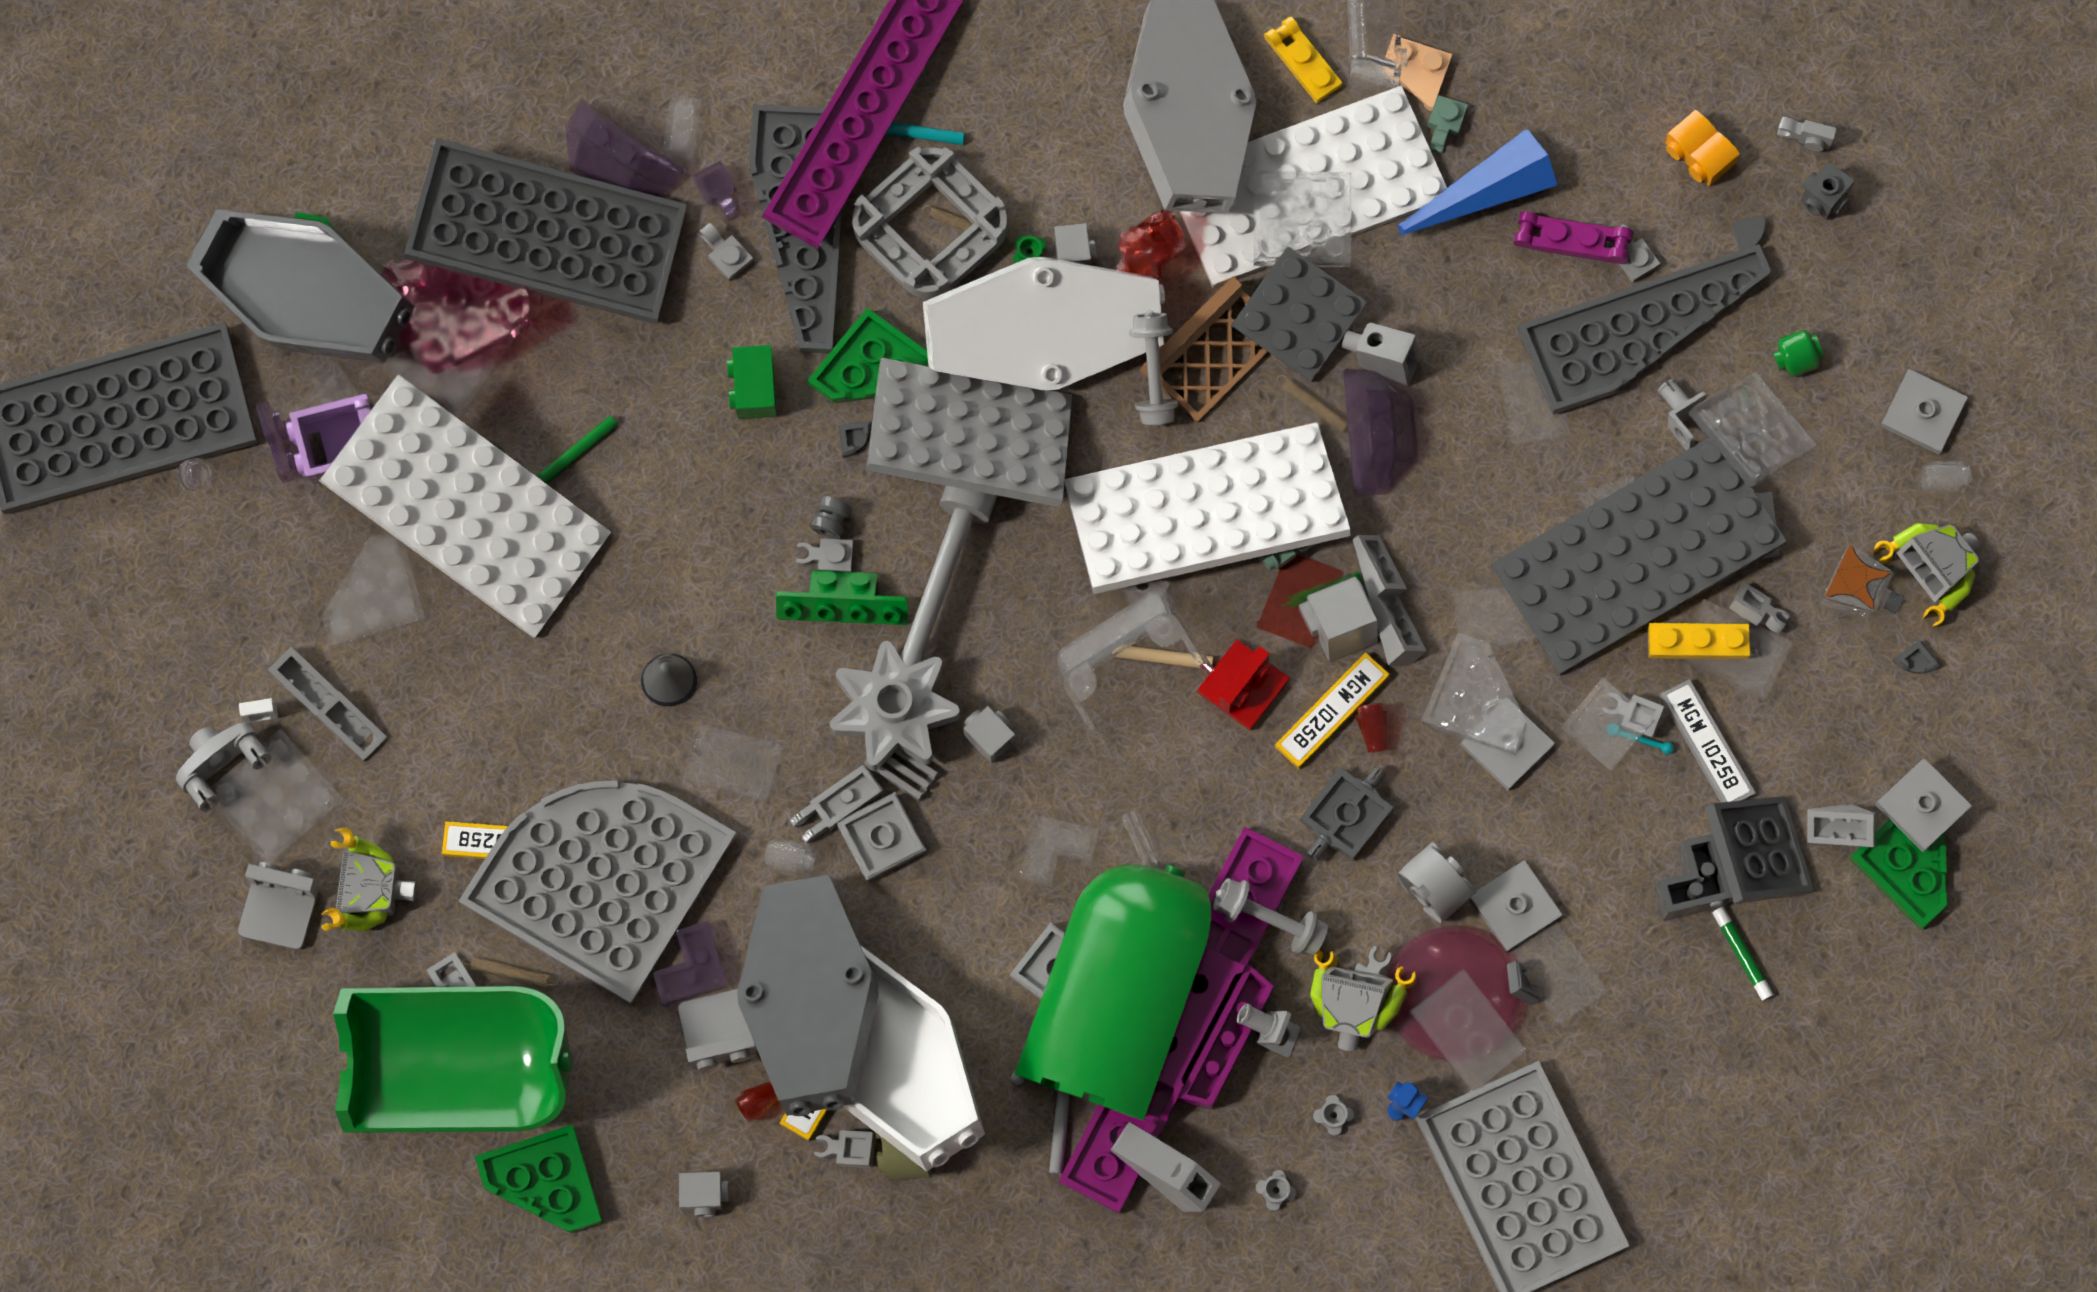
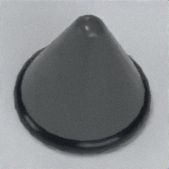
[641,653,697,706]

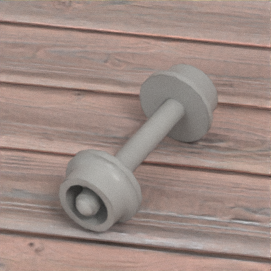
[1129,309,1179,428]
[1213,878,1328,955]

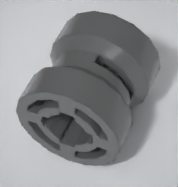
[810,496,852,539]

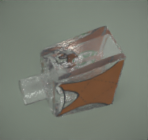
[1819,543,1904,620]

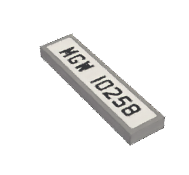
[1660,679,1755,803]

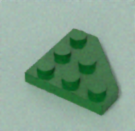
[807,308,929,403]
[1849,819,1947,930]
[475,1124,603,1234]

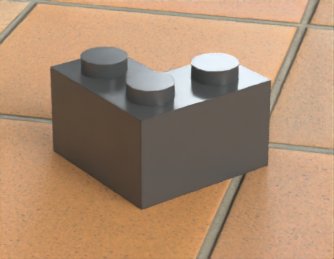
[1654,834,1732,921]

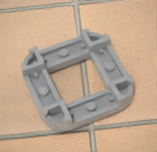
[852,147,1008,301]

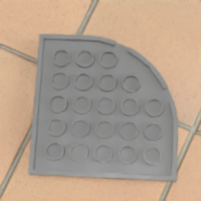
[459,780,737,1005]

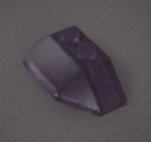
[565,100,685,197]
[1343,369,1419,495]

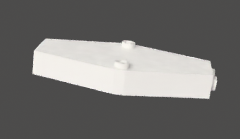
[923,257,1167,391]
[843,946,985,1172]

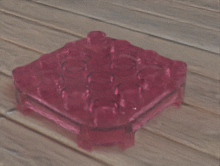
[382,259,531,374]

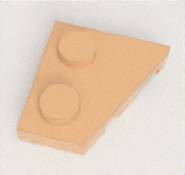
[1381,35,1452,111]

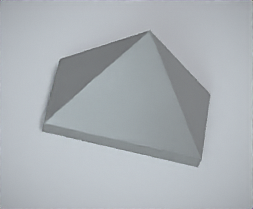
[1807,805,1875,847]

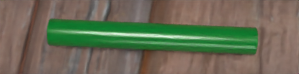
[536,416,618,484]

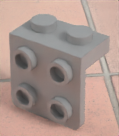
[238,862,320,950]
[678,989,758,1071]

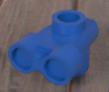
[1387,1081,1429,1121]

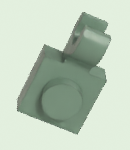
[1427,95,1468,153]

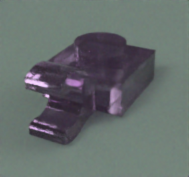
[692,161,740,222]

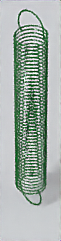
[1281,571,1364,608]

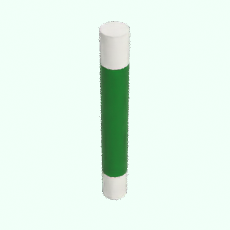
[1712,907,1774,1001]

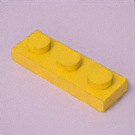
[1648,623,1750,659]

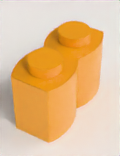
[1665,110,1740,186]

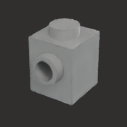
[1054,223,1096,266]
[963,706,1015,764]
[679,1172,729,1217]

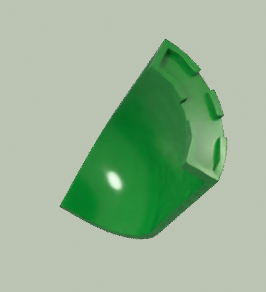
[1014,864,1211,1121]
[333,986,573,1133]

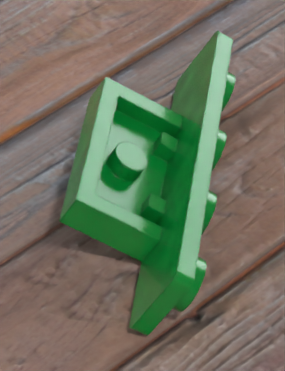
[776,570,908,625]

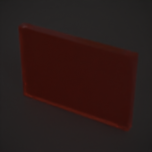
[1256,554,1342,648]

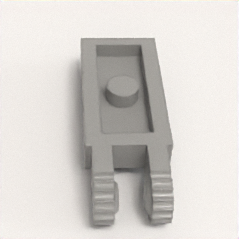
[790,764,884,844]

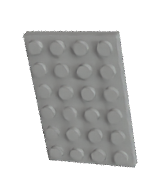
[866,358,1072,507]
[1415,1061,1629,1292]

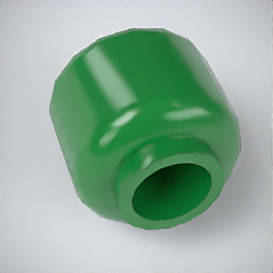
[1773,330,1824,377]

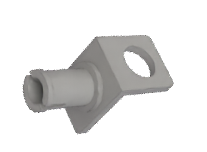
[1658,379,1707,450]
[1237,1004,1300,1057]

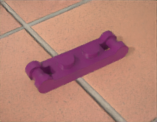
[1513,211,1634,264]

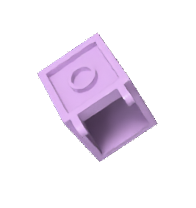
[286,394,374,483]

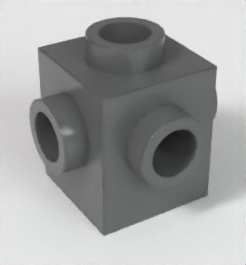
[1801,161,1855,220]

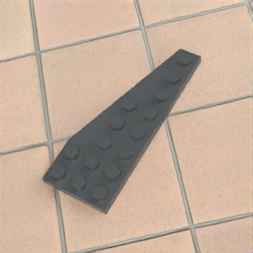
[749,104,843,353]
[1517,244,1771,415]

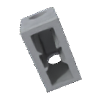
[1342,323,1420,387]

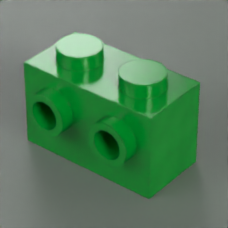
[727,345,777,419]

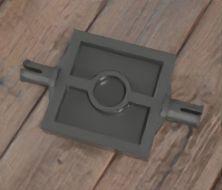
[1299,766,1394,862]

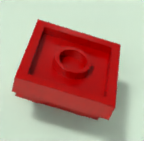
[1197,639,1290,731]

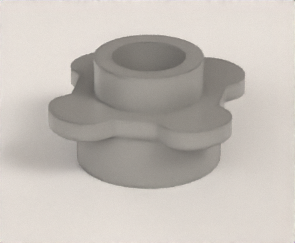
[1313,1095,1354,1136]
[1256,1170,1296,1211]

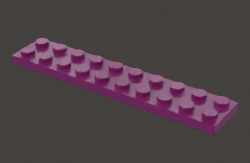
[762,0,964,249]

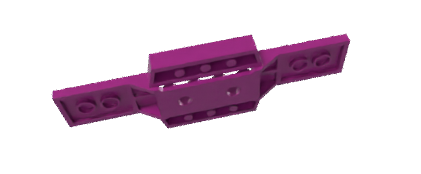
[1058,827,1304,1214]

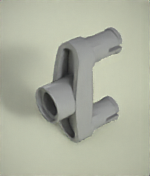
[176,722,272,812]

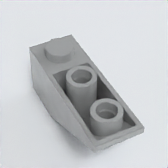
[1111,1122,1221,1212]

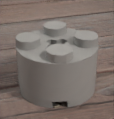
[1397,842,1476,923]

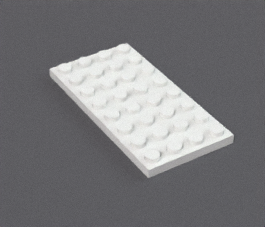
[1180,86,1447,288]
[319,374,611,638]
[1064,422,1350,594]

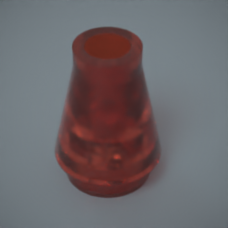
[1355,703,1387,753]
[735,1081,779,1122]

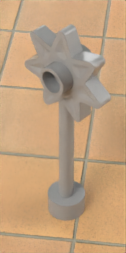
[830,486,998,771]

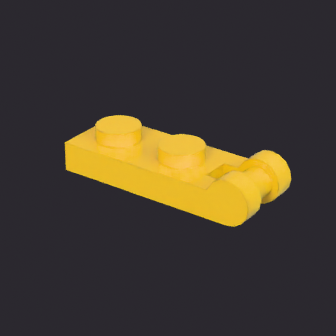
[1264,17,1342,104]

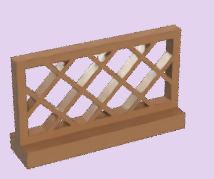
[1140,276,1267,422]

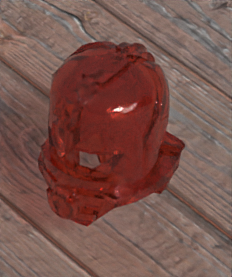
[1115,209,1187,281]

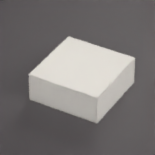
[239,698,278,723]

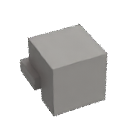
[1299,577,1378,662]

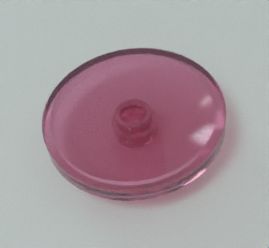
[1387,926,1520,1061]

